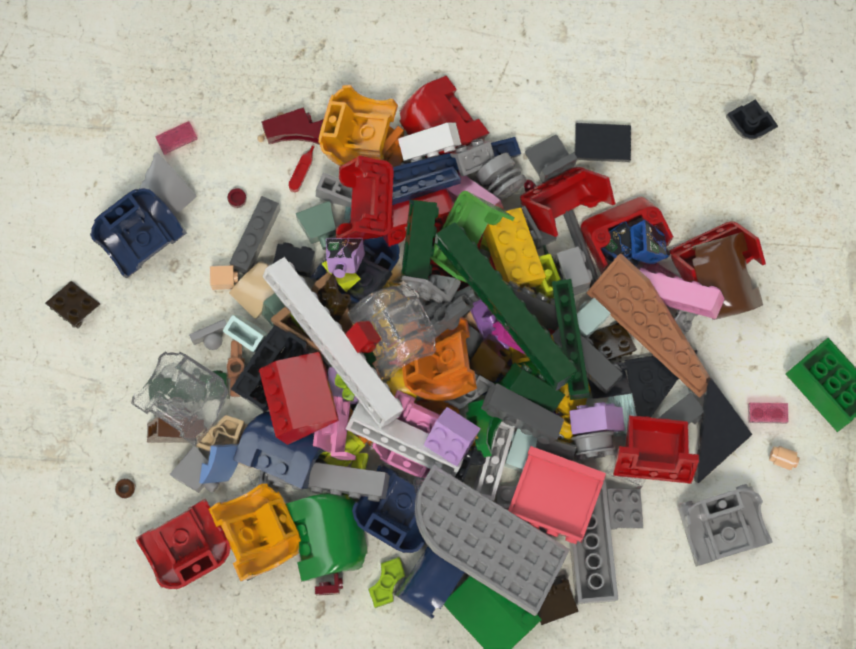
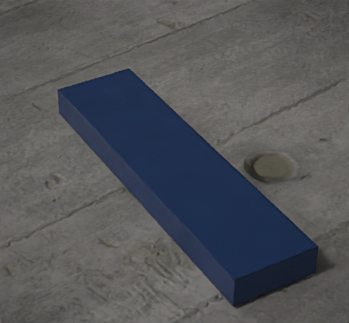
[392,166,461,205]

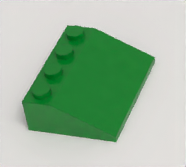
[785,338,856,432]
[444,576,542,649]

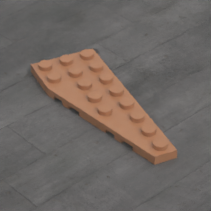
[587,253,710,398]

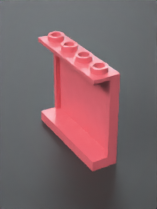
[508,446,606,544]

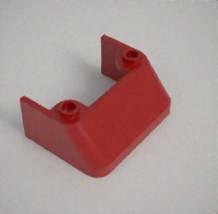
[520,167,616,237]
[580,197,674,274]
[670,221,766,283]

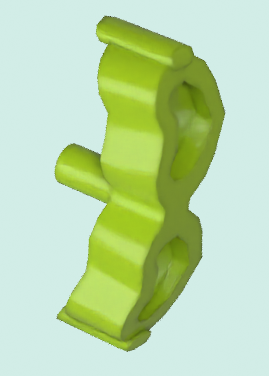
[335,374,355,401]

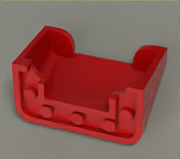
[336,156,394,240]
[383,188,454,246]

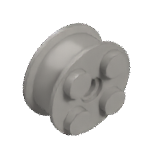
[571,431,617,461]

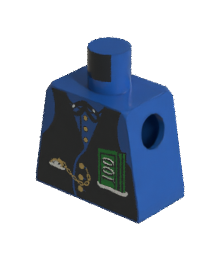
[630,220,670,264]
[601,221,640,267]

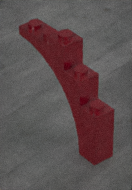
[261,107,324,145]

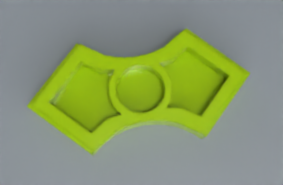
[368,557,406,608]

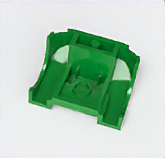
[286,493,368,582]

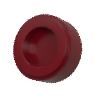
[227,188,247,208]

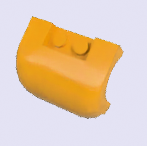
[318,85,398,166]
[209,484,301,581]

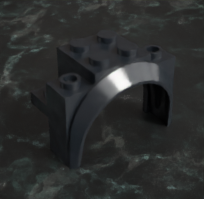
[231,325,309,412]

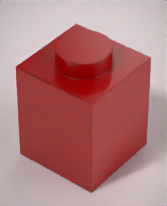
[346,321,381,353]

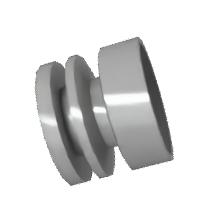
[476,153,526,201]

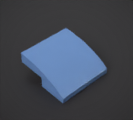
[199,444,238,484]

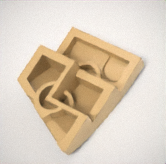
[229,262,275,319]
[195,415,251,468]

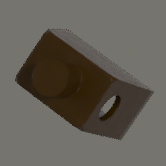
[469,334,512,382]

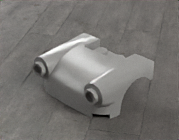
[678,484,773,567]

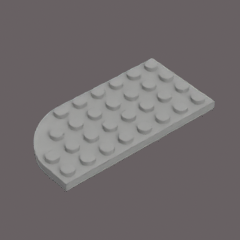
[415,465,570,616]

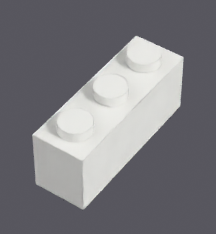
[398,123,461,163]

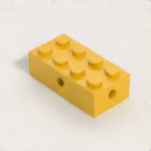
[483,208,546,288]

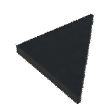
[624,350,698,417]
[694,377,753,483]

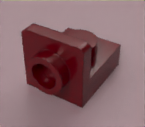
[315,573,343,596]

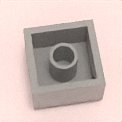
[554,247,592,295]

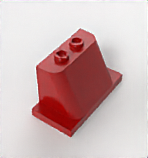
[613,415,699,484]

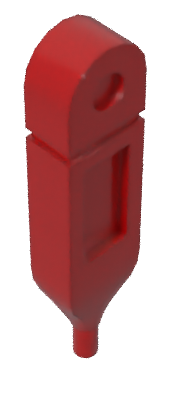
[288,146,315,193]

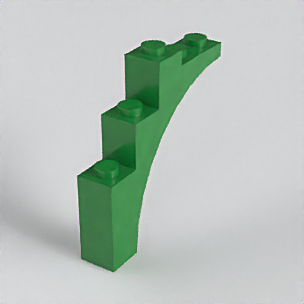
[466,361,547,458]

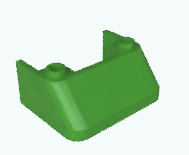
[431,191,515,282]

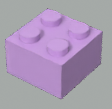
[570,402,625,435]
[424,407,481,467]

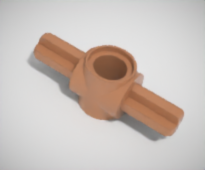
[227,340,245,397]

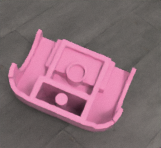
[372,390,440,480]

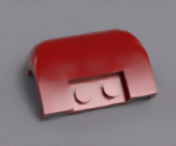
[399,76,489,159]
[136,498,231,590]

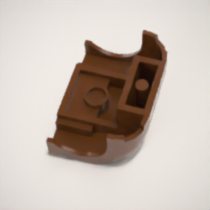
[692,232,763,320]

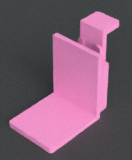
[313,396,356,460]

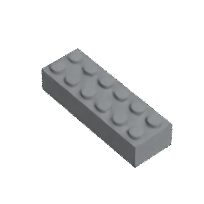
[569,480,618,605]

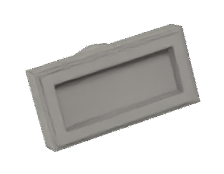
[189,319,227,350]

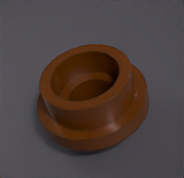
[115,479,135,499]

